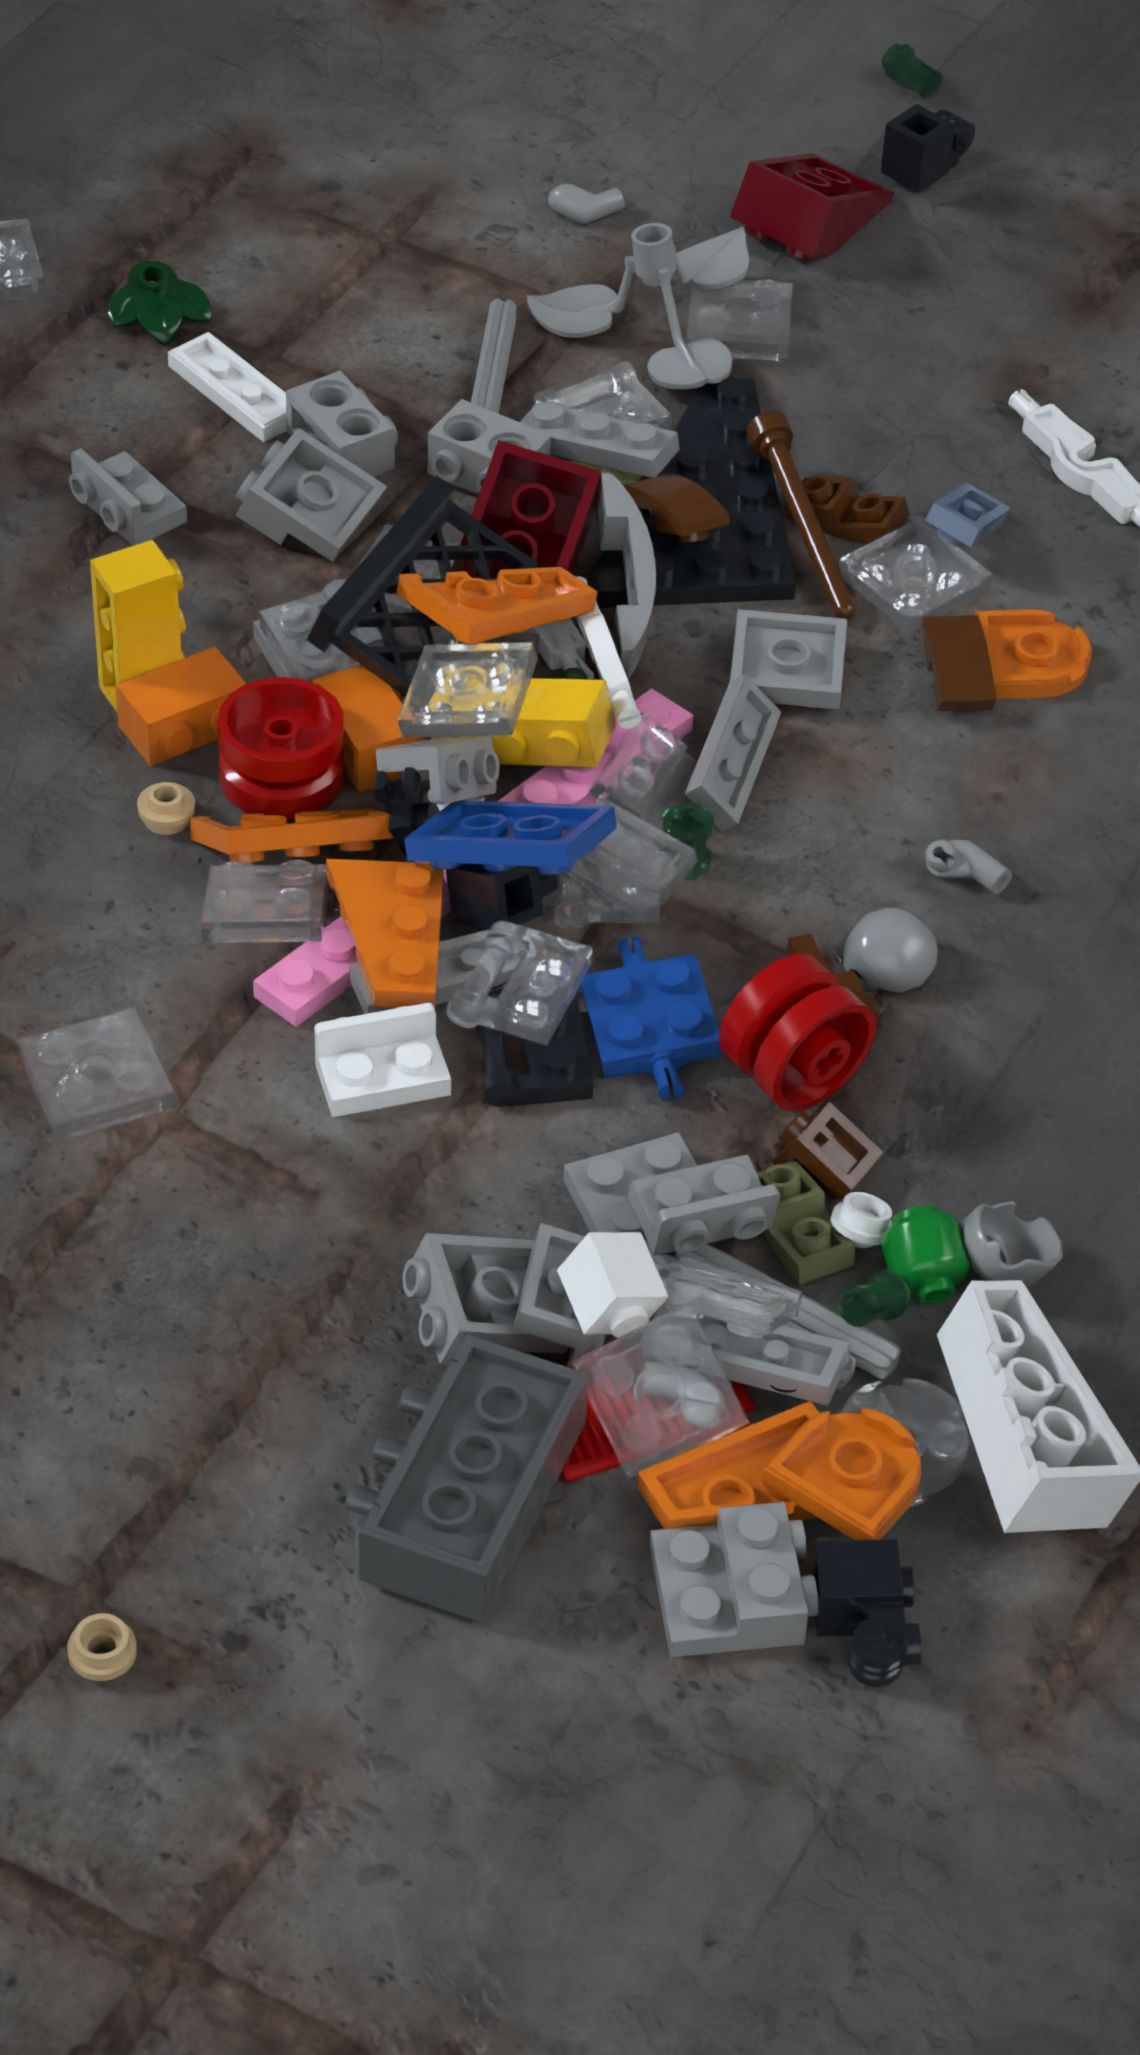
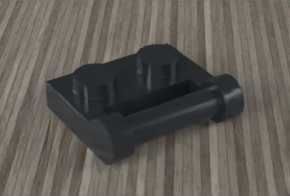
[469,993,594,1107]

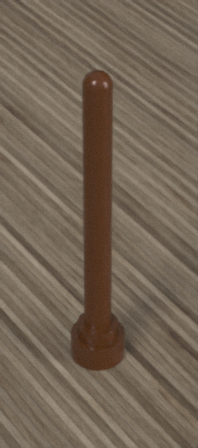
[746,411,856,621]

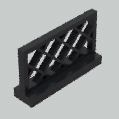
[307,476,538,708]

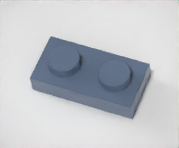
[925,482,1012,547]

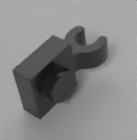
[374,767,440,862]

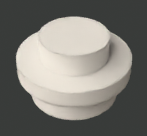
[831,1192,892,1248]

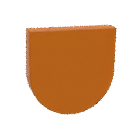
[974,609,1092,699]
[761,1408,922,1540]

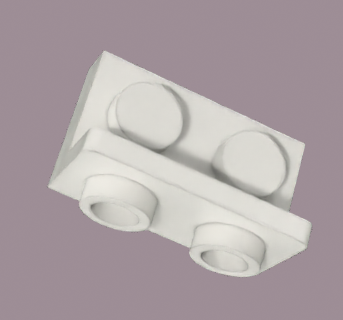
[314,1003,451,1117]

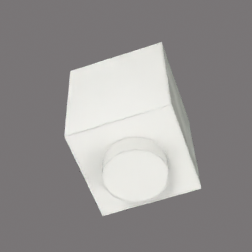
[557,1232,669,1338]

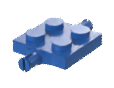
[579,936,722,1101]

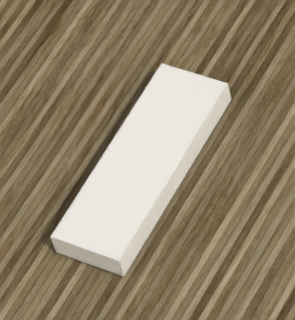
[168,332,287,443]

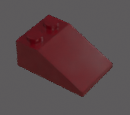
[730,153,895,261]
[452,440,602,578]

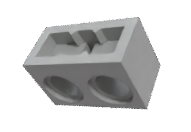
[286,371,398,477]
[428,399,552,494]

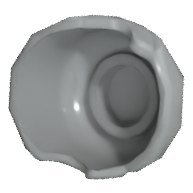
[843,908,938,993]
[962,1201,1063,1288]

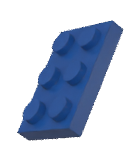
[405,800,617,874]

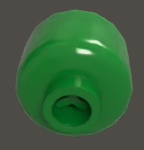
[882,1205,971,1304]

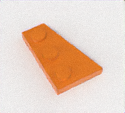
[396,567,597,645]
[189,808,393,862]
[326,859,444,1009]
[637,1401,819,1529]

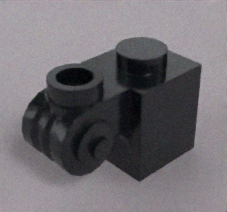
[881,104,975,193]
[446,864,559,933]
[812,1539,921,1687]

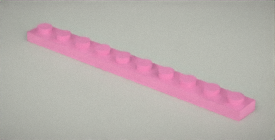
[253,688,694,1027]

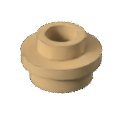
[137,782,195,835]
[67,1613,137,1681]

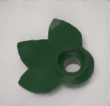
[108,261,211,345]

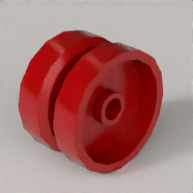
[218,677,344,821]
[719,953,877,1112]

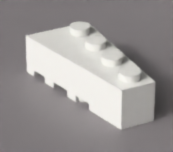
[937,1280,1140,1533]

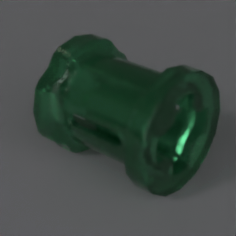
[660,802,714,880]

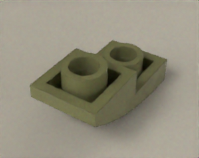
[757,1160,855,1285]

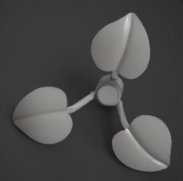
[527,223,750,389]

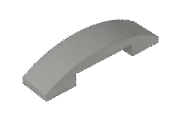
[595,473,656,680]

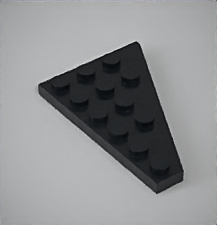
[587,378,796,608]

